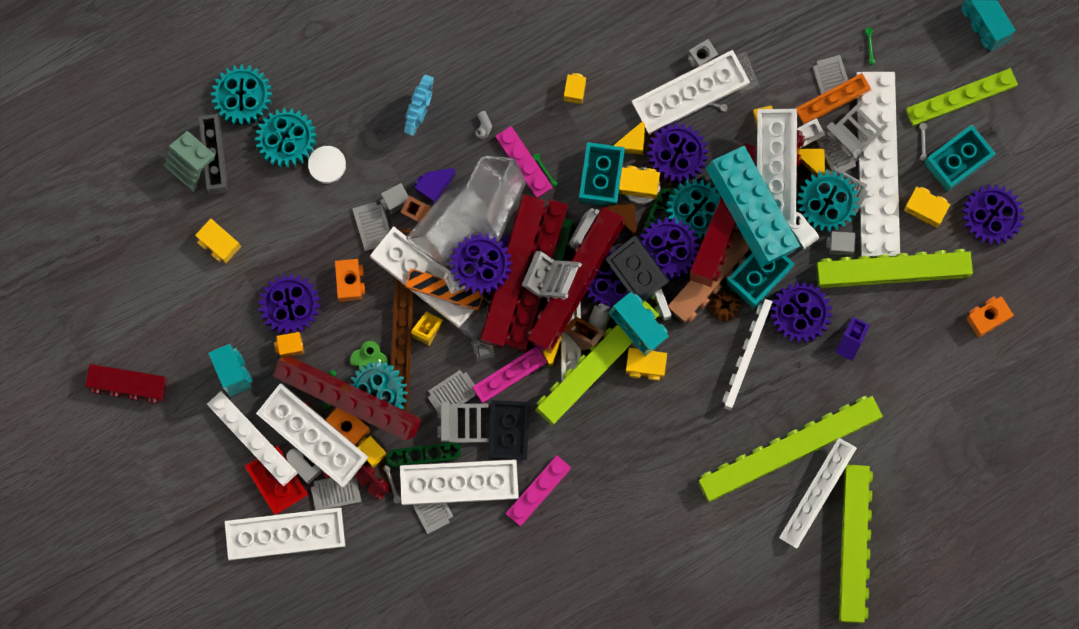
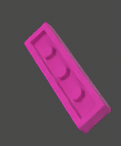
[495,126,553,198]
[472,347,548,404]
[506,455,571,527]

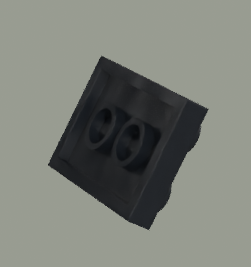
[606,236,670,304]
[488,400,530,461]

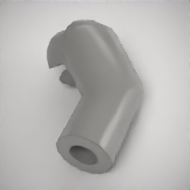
[475,111,492,139]

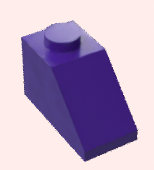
[414,168,456,204]
[835,317,870,361]

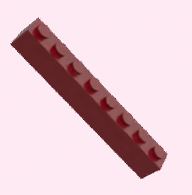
[690,143,757,287]
[479,194,547,349]
[507,200,568,353]
[528,207,625,354]
[273,355,421,441]

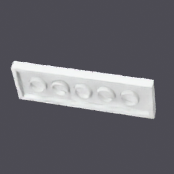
[632,50,750,135]
[757,109,797,225]
[370,227,483,329]
[256,383,369,487]
[400,460,518,505]
[225,508,345,561]

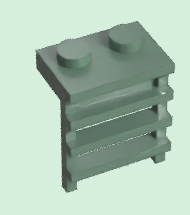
[164,131,215,192]

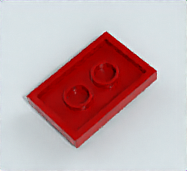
[245,446,308,515]

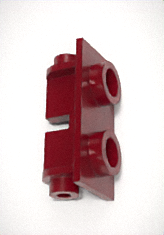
[354,463,391,501]

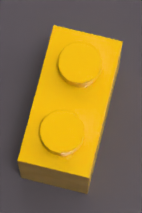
[619,166,660,199]
[904,187,950,228]
[195,218,241,263]
[625,348,667,381]

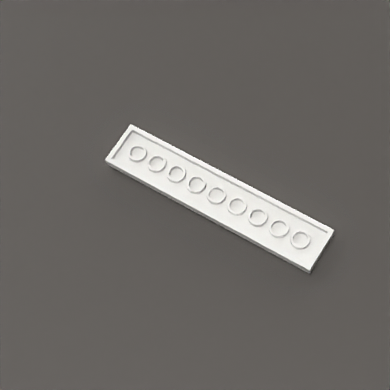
[856,72,900,258]

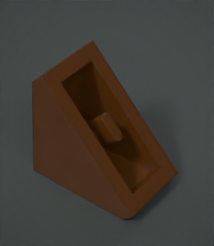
[606,204,637,237]
[564,317,605,351]

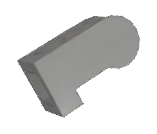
[286,449,323,484]

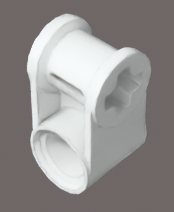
[789,212,819,250]

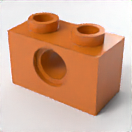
[335,259,365,302]
[966,296,1014,338]
[326,408,371,447]

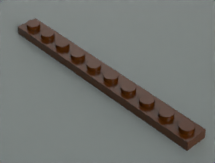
[389,229,416,413]

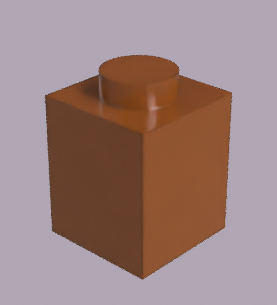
[401,196,432,224]

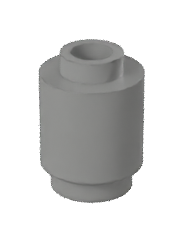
[588,304,611,331]

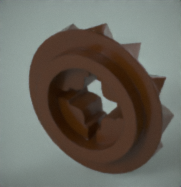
[710,290,741,321]

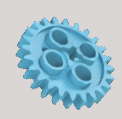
[404,75,434,136]

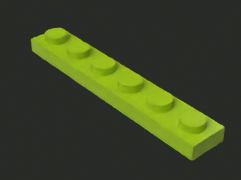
[906,68,1018,127]

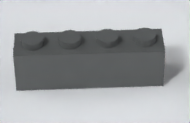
[198,114,228,195]

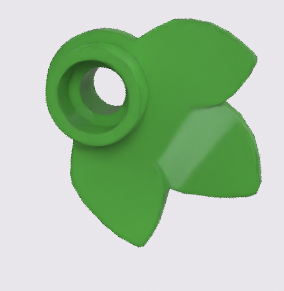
[350,341,388,371]

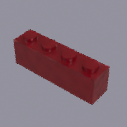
[85,364,168,404]

